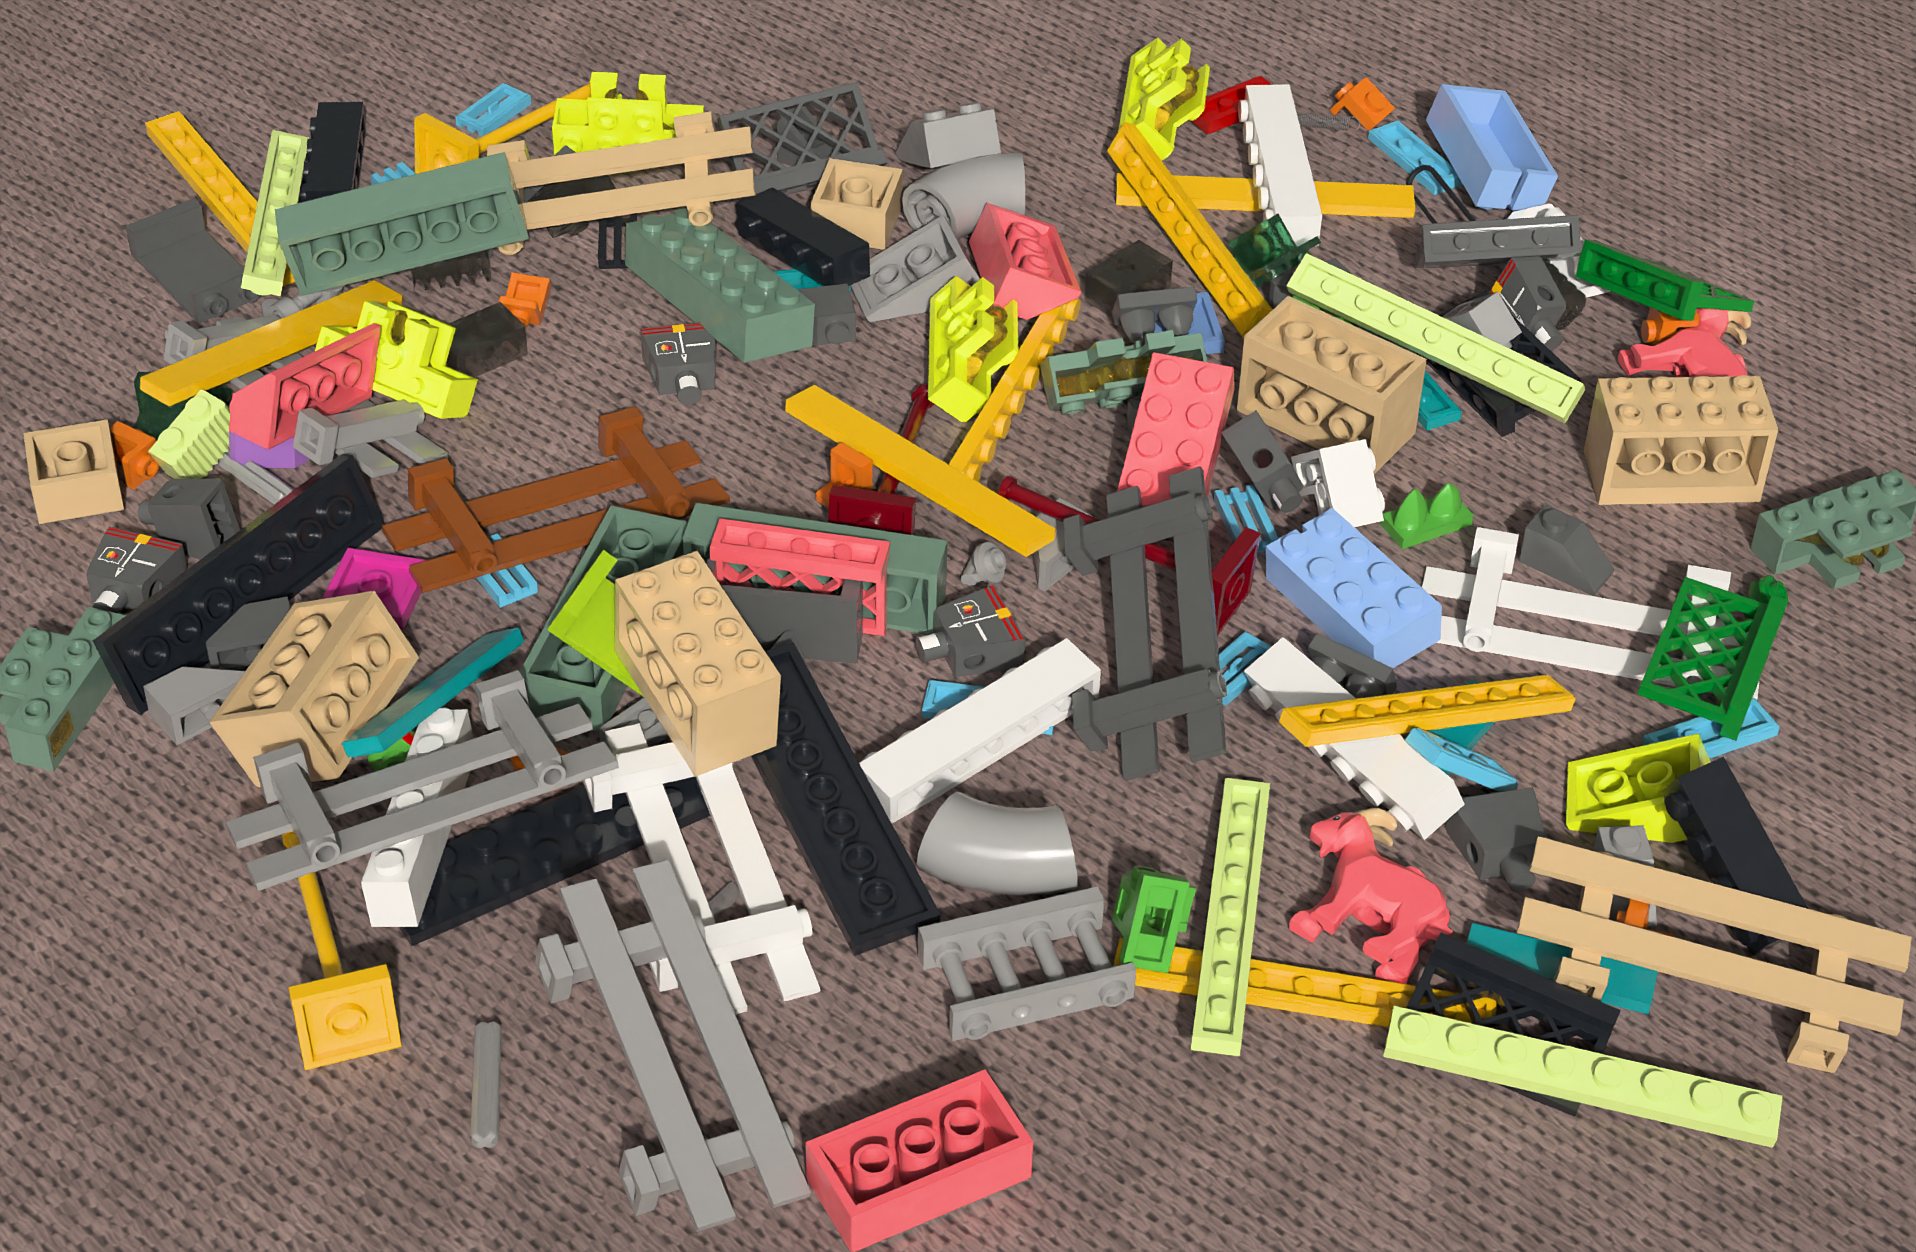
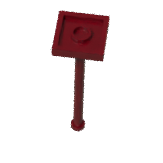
[828,384,934,535]
[998,476,1261,636]

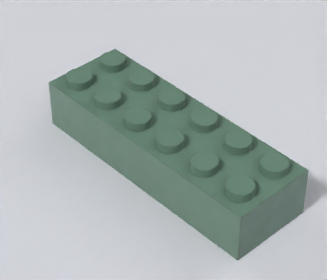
[274,152,529,296]
[625,208,815,363]
[683,503,947,635]
[520,505,688,732]

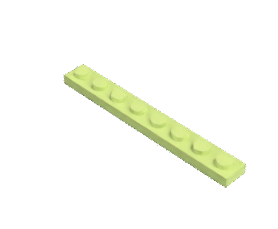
[241,130,309,296]
[1287,253,1585,423]
[1191,778,1270,1056]
[1383,1006,1783,1148]

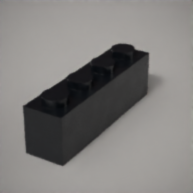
[300,102,366,203]
[736,187,870,286]
[1661,756,1808,955]

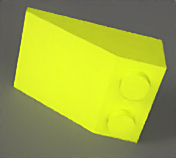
[1566,734,1711,843]

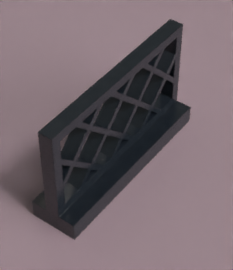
[1415,291,1581,437]
[1406,933,1621,1116]

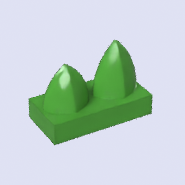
[1380,483,1474,549]

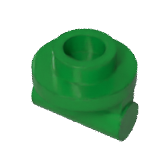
[1744,575,1788,619]

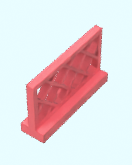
[710,519,890,636]

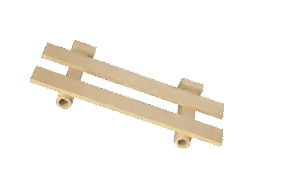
[487,111,755,255]
[1517,836,1912,1073]

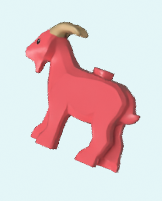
[1617,308,1752,377]
[1289,808,1453,984]

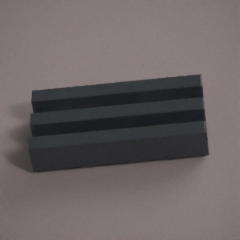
[598,213,638,269]

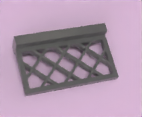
[717,82,888,201]
[1414,215,1582,269]

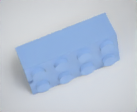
[1426,84,1558,211]
[1266,508,1442,668]

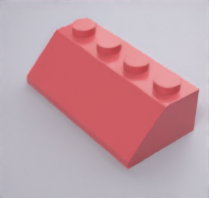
[969,203,1081,320]
[229,323,381,450]

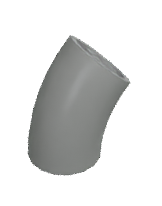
[902,152,1026,239]
[917,792,1078,896]

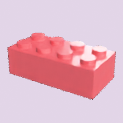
[1117,352,1234,508]
[806,1069,1033,1252]

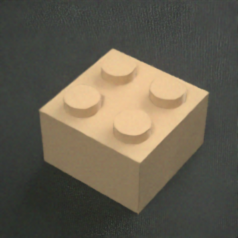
[811,158,903,250]
[23,419,124,524]

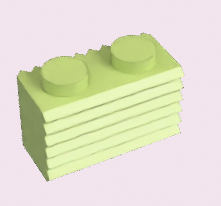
[148,389,231,479]

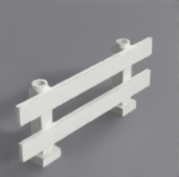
[1422,527,1759,700]
[583,723,820,1014]

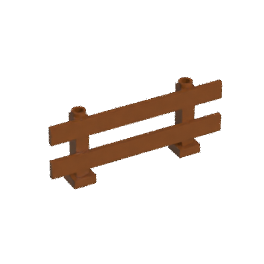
[382,406,730,593]

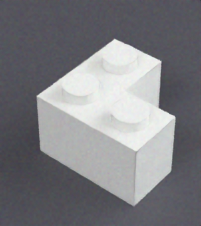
[1291,439,1385,527]

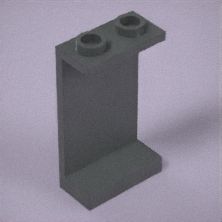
[126,198,266,324]
[706,559,863,664]

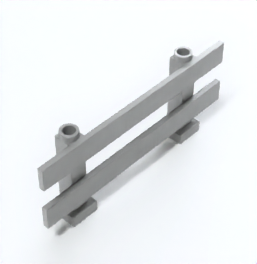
[164,315,448,478]
[225,670,619,891]
[535,859,811,1232]

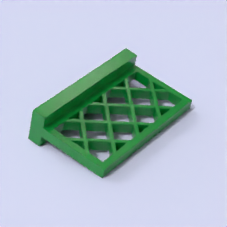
[1575,239,1754,321]
[1637,577,1788,741]

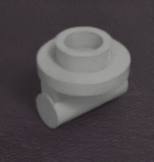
[961,542,1006,586]

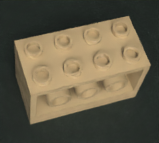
[1237,296,1427,474]
[1584,375,1778,505]
[615,551,781,777]
[209,591,419,787]

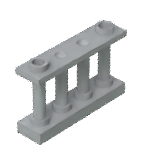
[918,886,1136,1041]

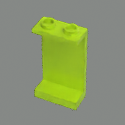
[547,550,644,697]

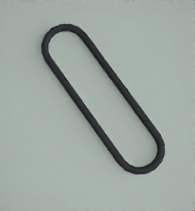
[1406,165,1476,224]

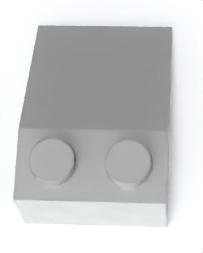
[896,102,1001,168]
[850,215,981,322]

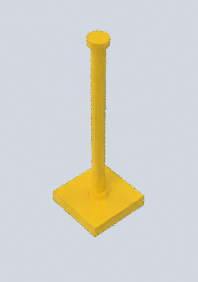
[414,79,591,174]
[282,831,402,1070]

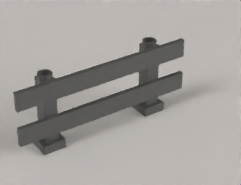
[1063,466,1227,781]

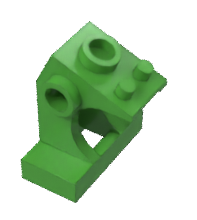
[1112,866,1196,973]

